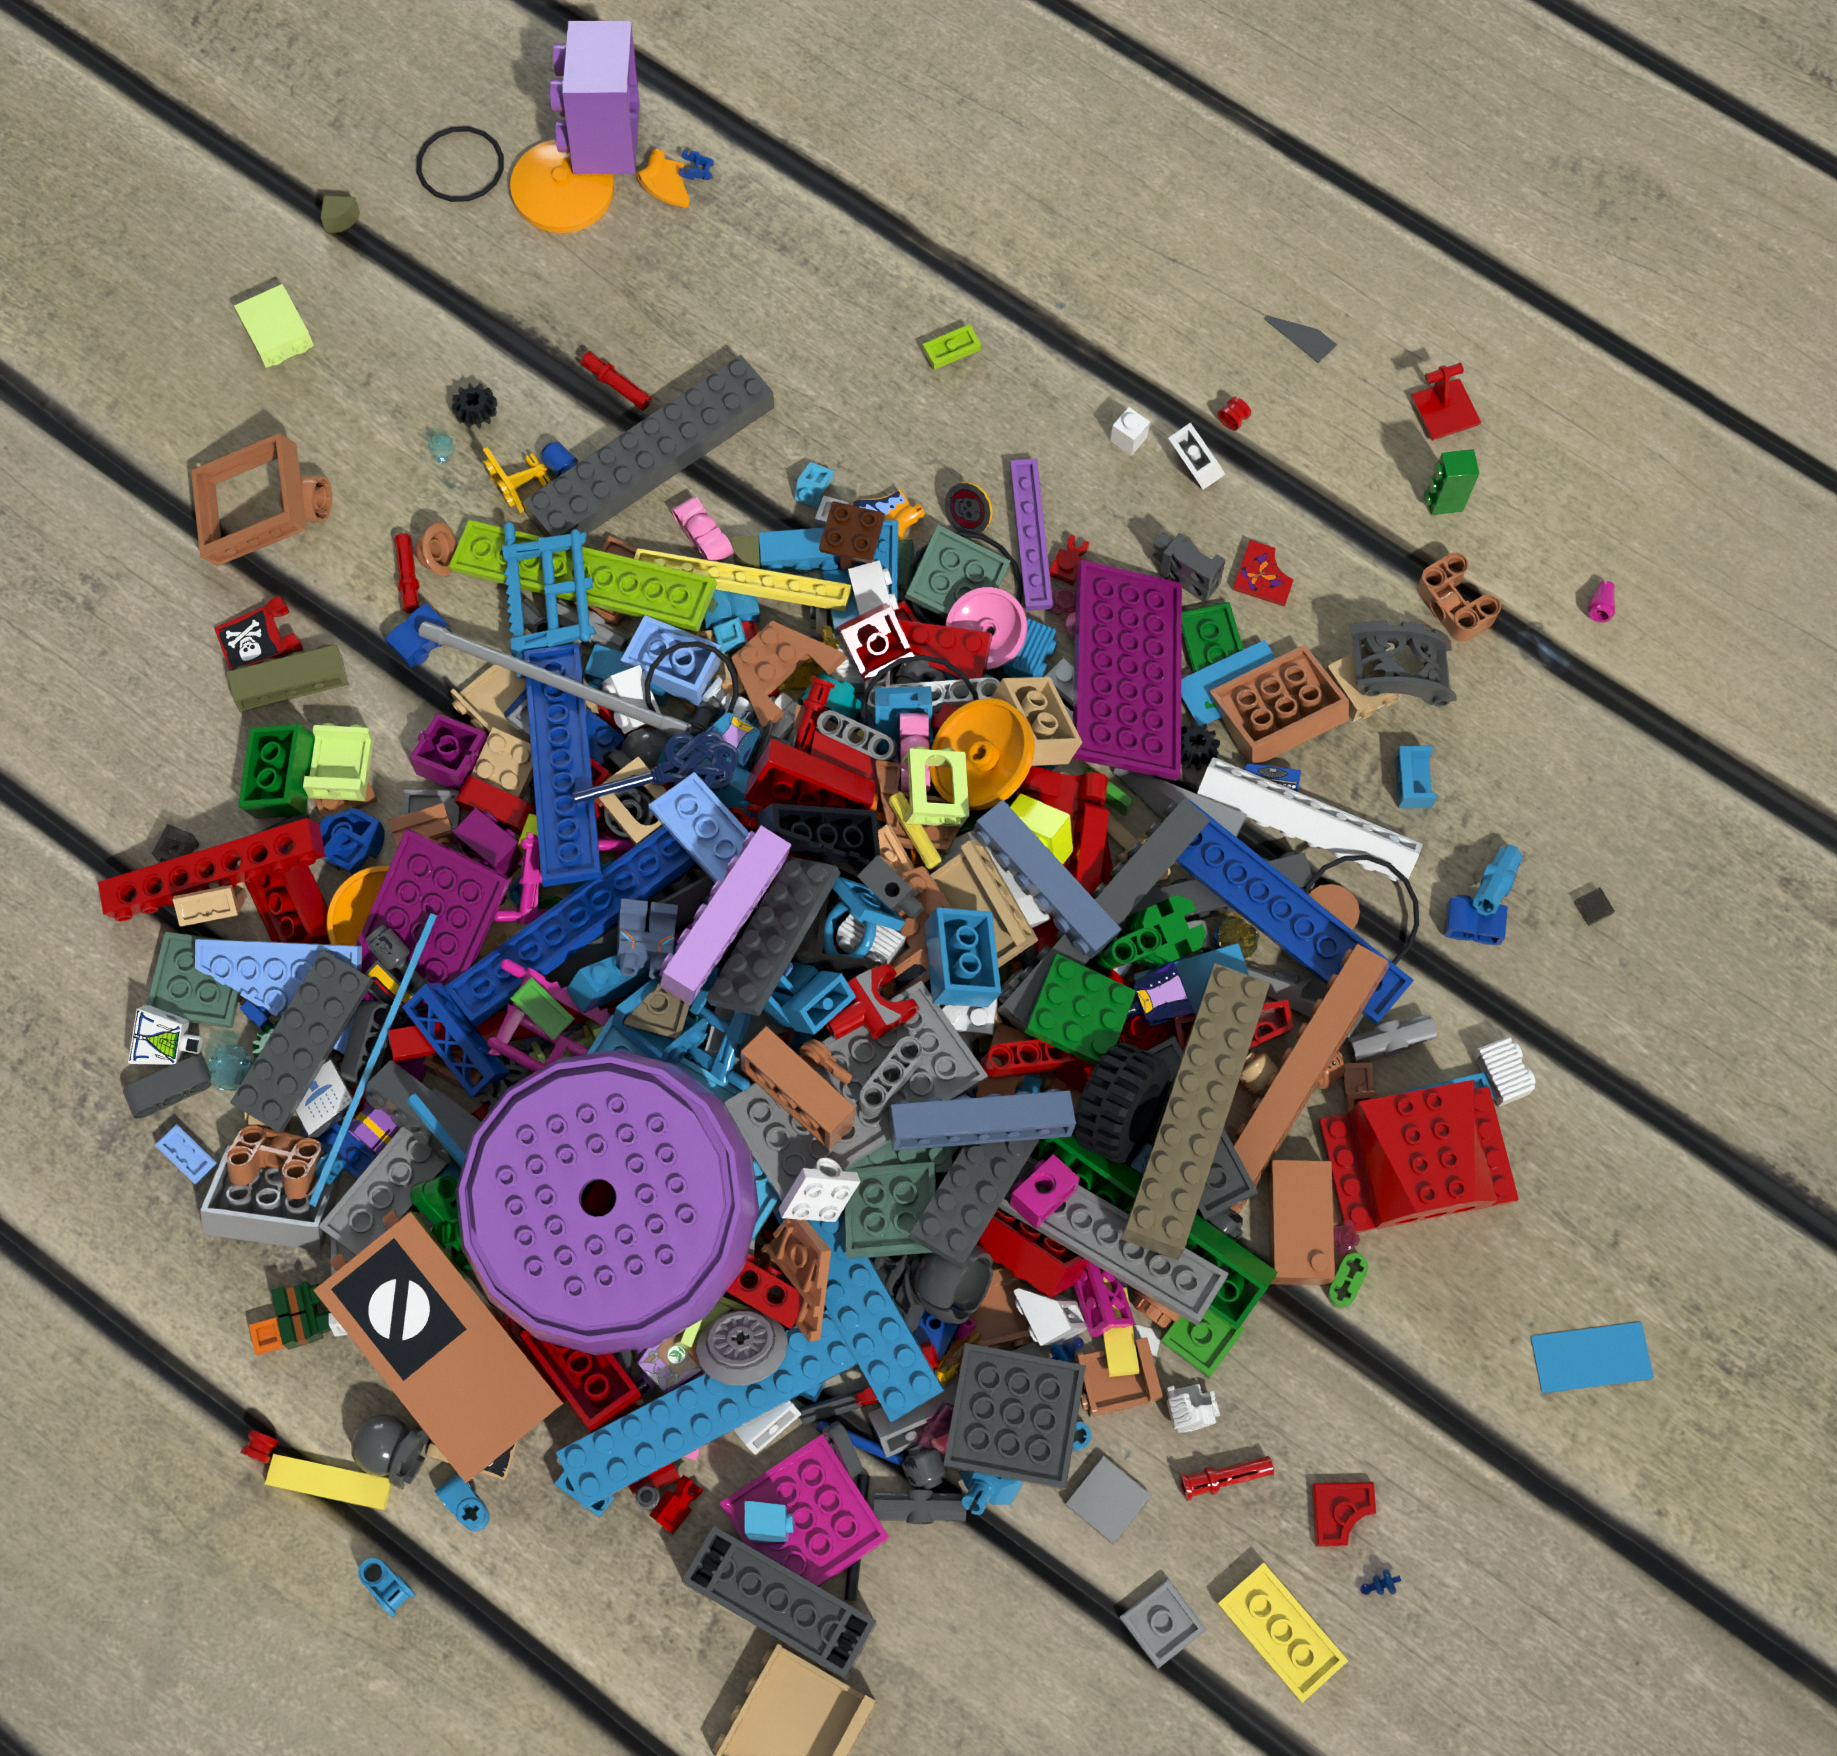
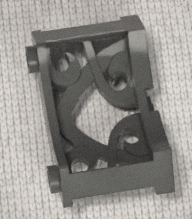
[1350,621,1457,707]

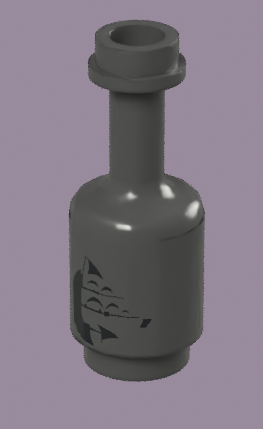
[365,925,430,993]

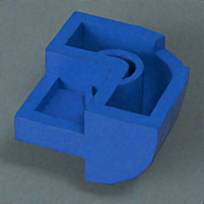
[319,807,385,875]

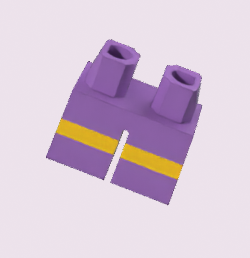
[348,1101,401,1156]

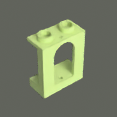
[902,746,969,827]

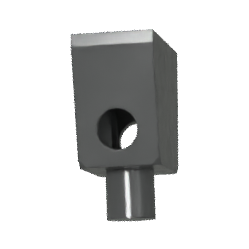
[857,855,925,920]

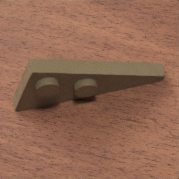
[623,981,690,1040]

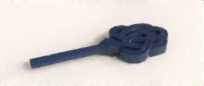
[572,731,739,803]

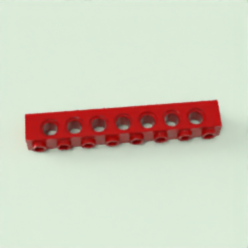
[98,818,326,922]
[582,1179,804,1329]

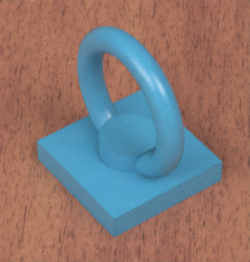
[822,877,906,966]

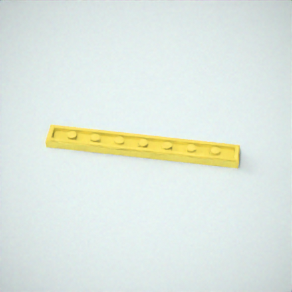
[634,548,851,612]

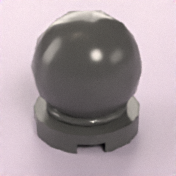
[603,727,670,793]
[351,1414,431,1490]

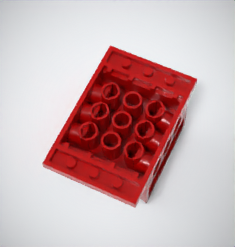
[1318,1080,1519,1235]

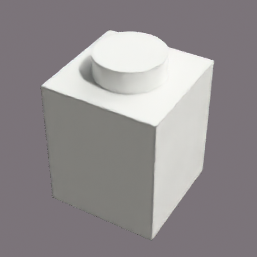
[1110,407,1150,456]

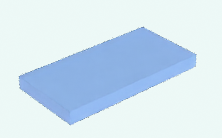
[648,772,749,884]

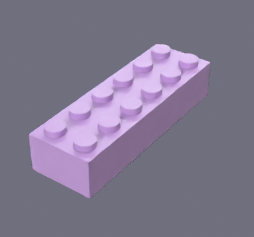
[659,826,792,1005]

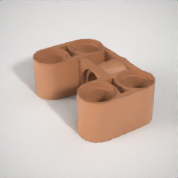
[1417,553,1501,641]
[226,1125,322,1199]

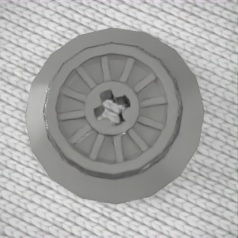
[696,1309,788,1386]

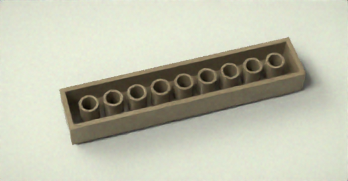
[1121,963,1270,1260]

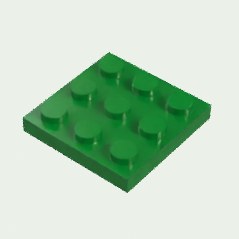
[1024,953,1136,1066]

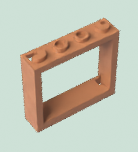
[191,433,307,566]

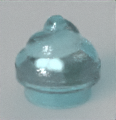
[428,436,455,464]

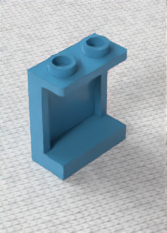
[612,979,709,1064]

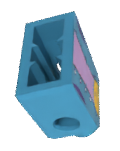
[706,711,761,770]

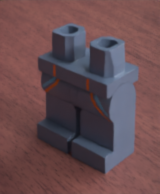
[616,898,678,980]

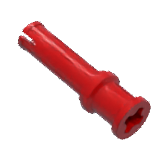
[794,676,835,753]
[1179,1456,1274,1501]

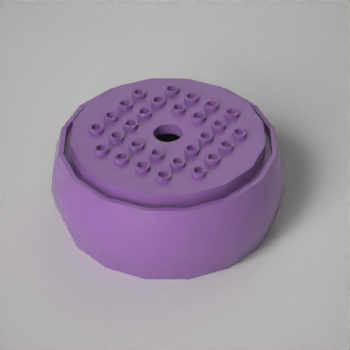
[456,1050,759,1355]

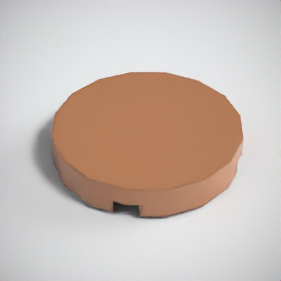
[1309,884,1360,931]

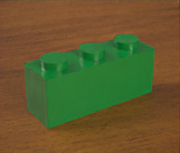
[1424,449,1480,515]

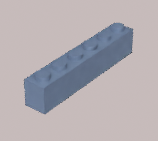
[973,800,1121,959]
[888,1089,1076,1151]

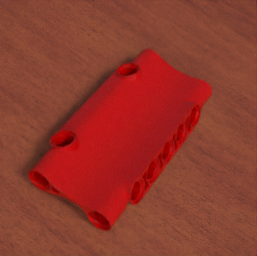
[1008,766,1109,962]

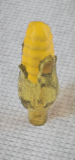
[935,1329,982,1386]

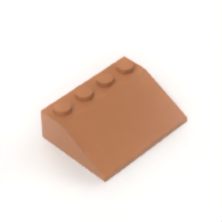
[1209,644,1349,765]

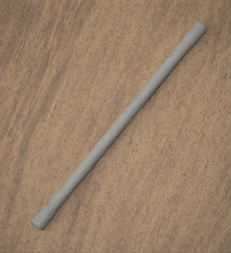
[419,621,692,736]

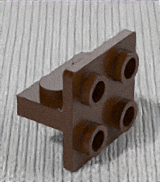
[819,501,885,570]

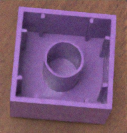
[550,21,640,174]

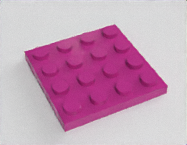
[720,1434,890,1587]

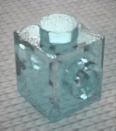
[209,1045,254,1091]

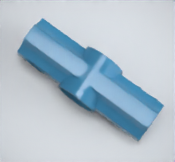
[1472,844,1523,916]

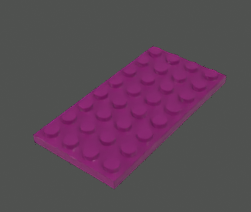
[1072,560,1182,781]
[355,828,511,1083]

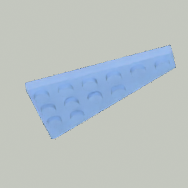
[195,939,362,1055]

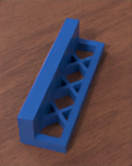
[402,983,510,1098]

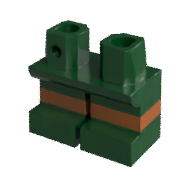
[271,1281,331,1350]

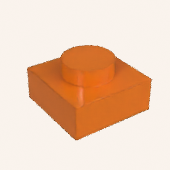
[249,1317,286,1356]

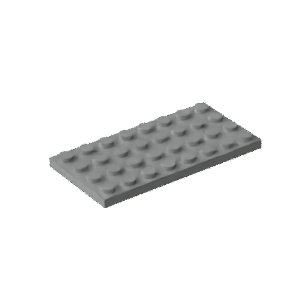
[724,981,988,1202]

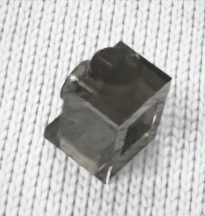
[151,824,199,863]

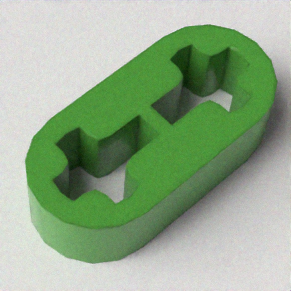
[1327,1253,1368,1308]

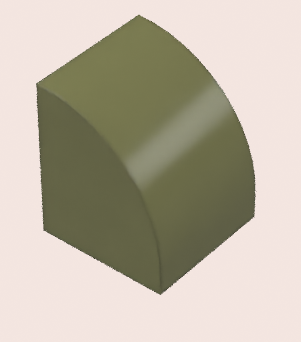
[321,196,360,233]
[731,535,761,569]

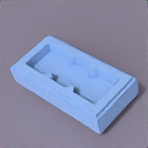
[155,1124,219,1186]

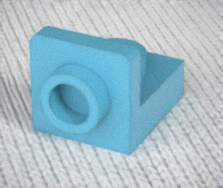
[794,462,835,509]

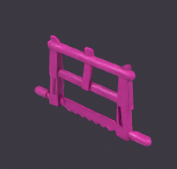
[494,832,633,924]
[487,959,614,1072]

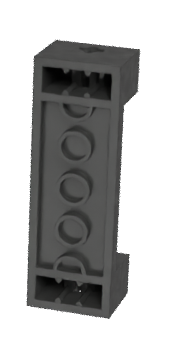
[681,1525,877,1681]

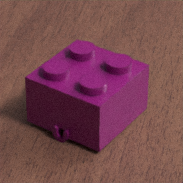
[409,713,488,791]
[452,808,524,878]

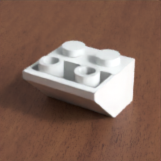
[1014,1288,1088,1346]

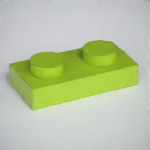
[922,324,982,370]

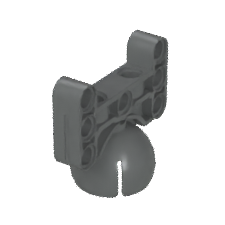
[873,1188,993,1333]

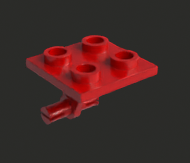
[1410,362,1481,441]

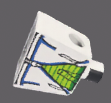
[128,1005,203,1065]

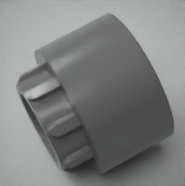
[604,788,658,839]

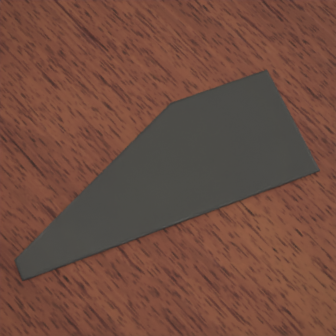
[1264,315,1337,363]

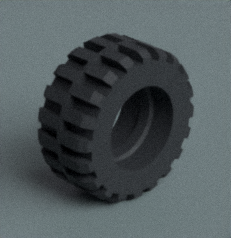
[1073,1043,1170,1163]

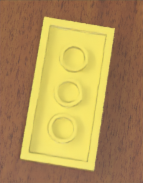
[1217,1563,1348,1703]

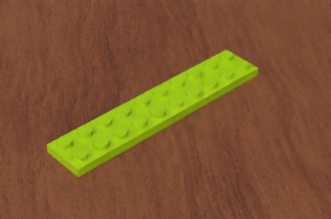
[448,520,718,632]

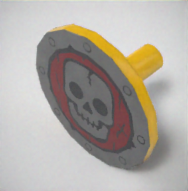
[944,482,993,534]

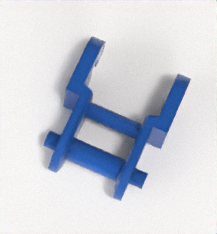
[679,150,714,180]

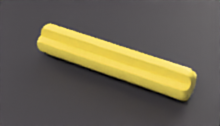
[889,792,941,869]

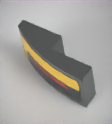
[364,959,423,1020]

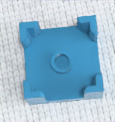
[875,686,933,754]

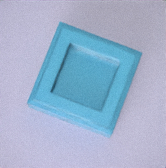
[713,617,747,654]

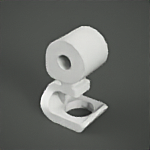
[702,677,756,718]

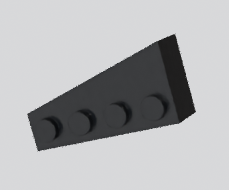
[757,803,881,874]

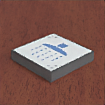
[295,1058,360,1139]

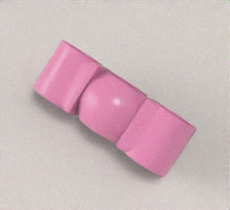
[671,496,734,562]
[899,713,930,792]

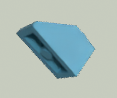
[745,1501,794,1543]

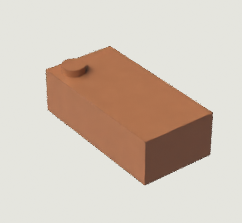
[741,1026,856,1150]
[1268,1160,1335,1286]

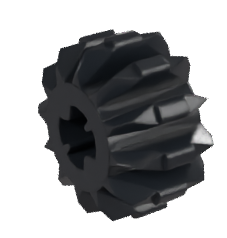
[451,382,498,429]
[1181,721,1220,771]

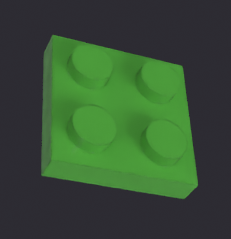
[1160,1309,1245,1379]

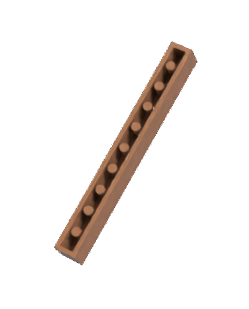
[1230,943,1389,1214]

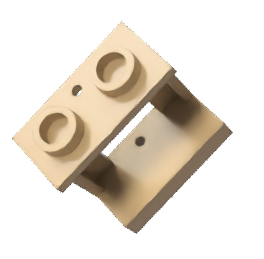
[595,757,667,847]
[173,876,247,927]

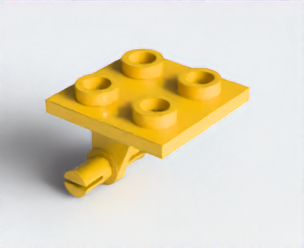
[483,447,552,514]

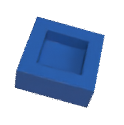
[240,1000,274,1033]

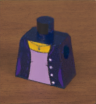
[1126,961,1194,1025]

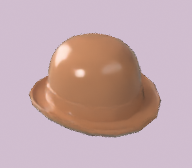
[415,522,457,576]

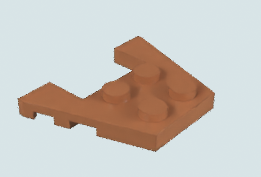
[731,620,847,729]
[875,760,971,855]
[839,866,954,967]
[754,1218,831,1342]

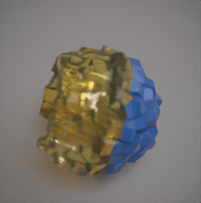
[1213,915,1260,959]

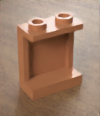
[969,1267,1033,1350]
[1075,1337,1163,1418]

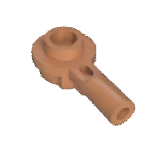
[799,1039,854,1085]

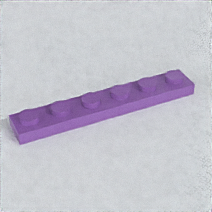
[1010,459,1053,611]

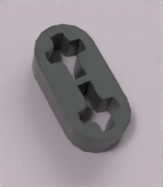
[822,1421,863,1479]

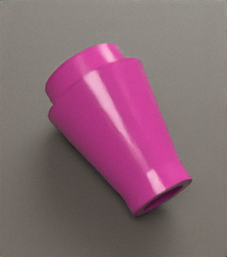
[1588,581,1615,622]

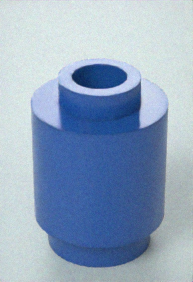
[541,442,578,477]

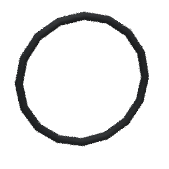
[416,126,504,202]
[644,641,739,737]

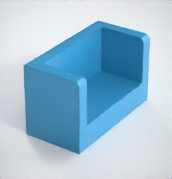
[1395,746,1437,808]

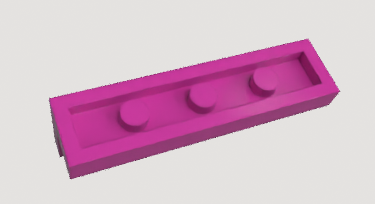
[1074,1261,1135,1337]

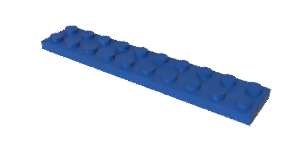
[523,643,602,887]
[1175,799,1414,1025]
[445,826,697,1028]

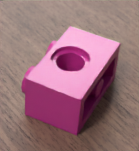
[1010,1154,1080,1229]

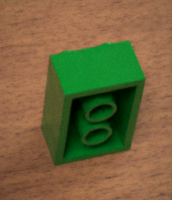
[238,724,315,819]

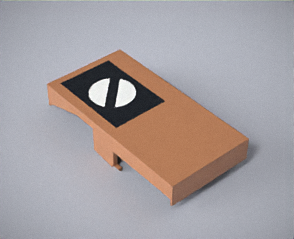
[313,1209,565,1483]

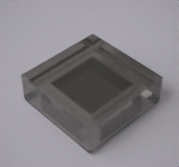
[1574,887,1615,926]

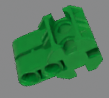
[1092,895,1206,971]
[410,1175,473,1271]

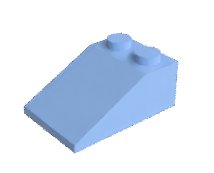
[621,615,722,706]

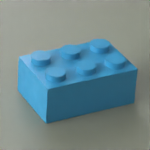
[924,908,1001,1007]

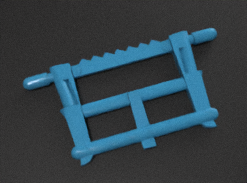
[502,522,596,679]
[673,943,752,1091]

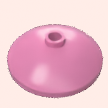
[946,587,1028,670]

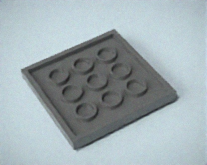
[943,1343,1086,1490]

